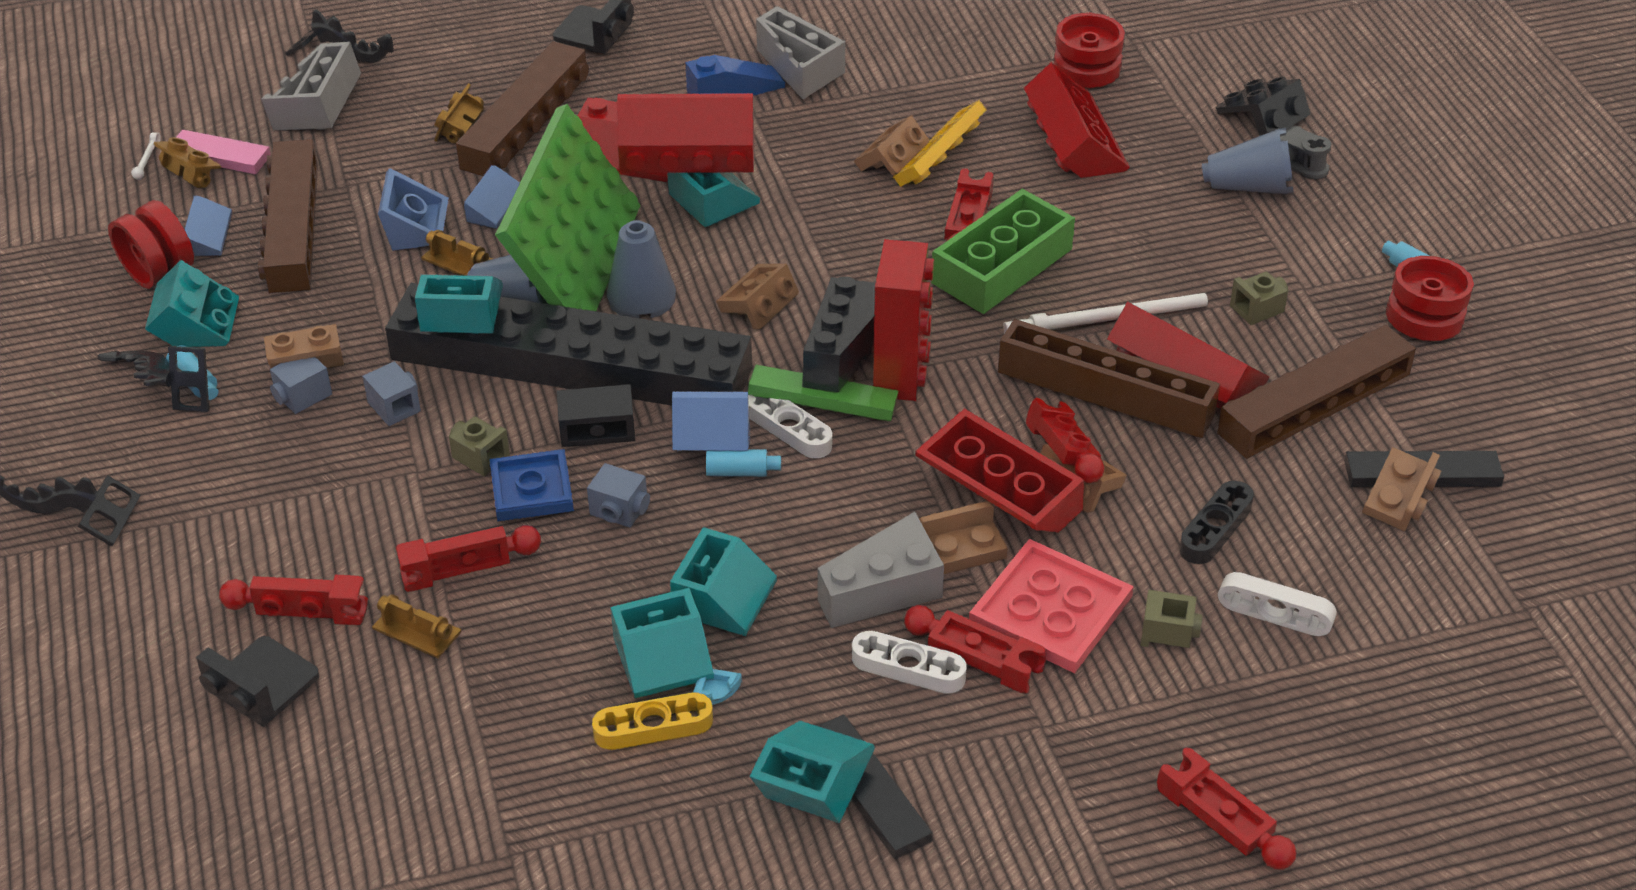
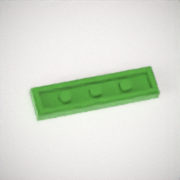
[748,364,898,421]

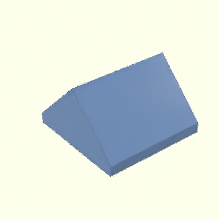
[378,168,449,251]
[672,392,750,451]

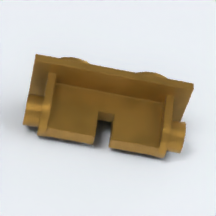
[434,83,484,143]
[153,137,221,188]
[421,230,492,276]
[372,594,462,659]

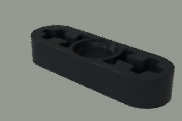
[1179,481,1254,564]

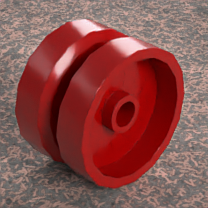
[1053,12,1125,88]
[108,200,194,289]
[1386,256,1474,341]

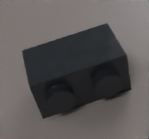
[557,384,635,447]

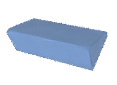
[464,165,520,229]
[185,196,232,256]

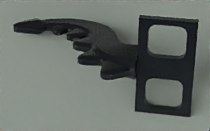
[285,9,394,63]
[98,346,210,412]
[0,475,141,547]

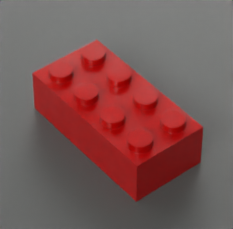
[873,239,934,401]

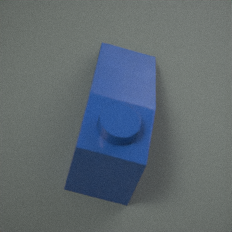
[685,55,785,96]

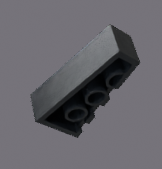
[802,277,875,392]

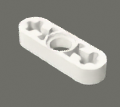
[748,395,832,458]
[1218,572,1337,636]
[852,631,966,694]

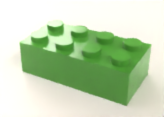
[931,188,1075,314]

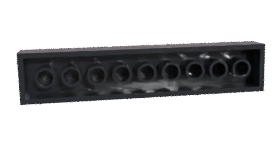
[385,283,752,406]

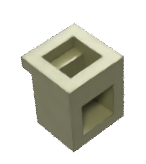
[1230,271,1288,325]
[449,416,510,477]
[1140,589,1203,648]

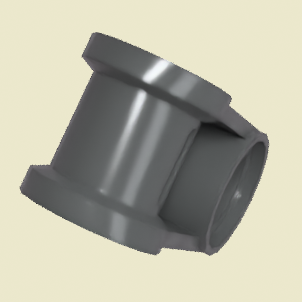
[1280,126,1331,179]

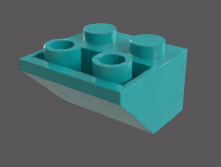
[667,173,760,227]
[145,260,240,347]
[415,275,503,334]
[670,527,777,636]
[610,588,714,699]
[749,721,875,823]

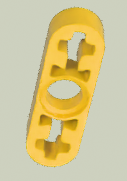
[592,692,713,750]

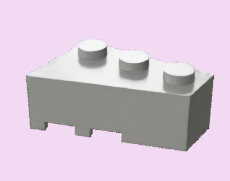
[756,6,845,99]
[261,42,361,131]
[817,512,944,628]

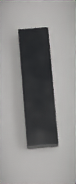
[1344,451,1504,487]
[819,714,933,859]

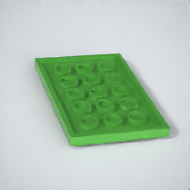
[495,104,641,311]

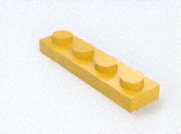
[893,100,986,187]

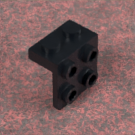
[553,0,634,54]
[1215,76,1311,136]
[196,636,320,727]

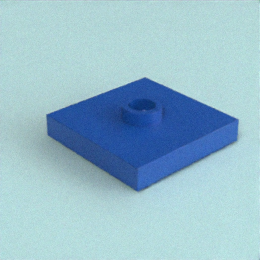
[490,449,574,522]

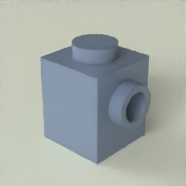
[270,357,332,414]
[362,361,421,426]
[587,463,650,528]

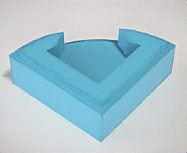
[693,669,742,705]

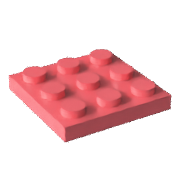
[969,539,1134,674]

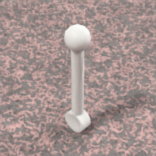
[131,132,161,180]

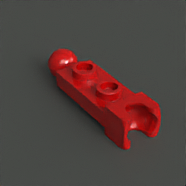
[944,169,994,241]
[1026,398,1105,484]
[396,525,541,592]
[219,575,368,625]
[904,605,1046,694]
[1157,747,1297,870]

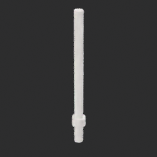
[1003,293,1208,333]

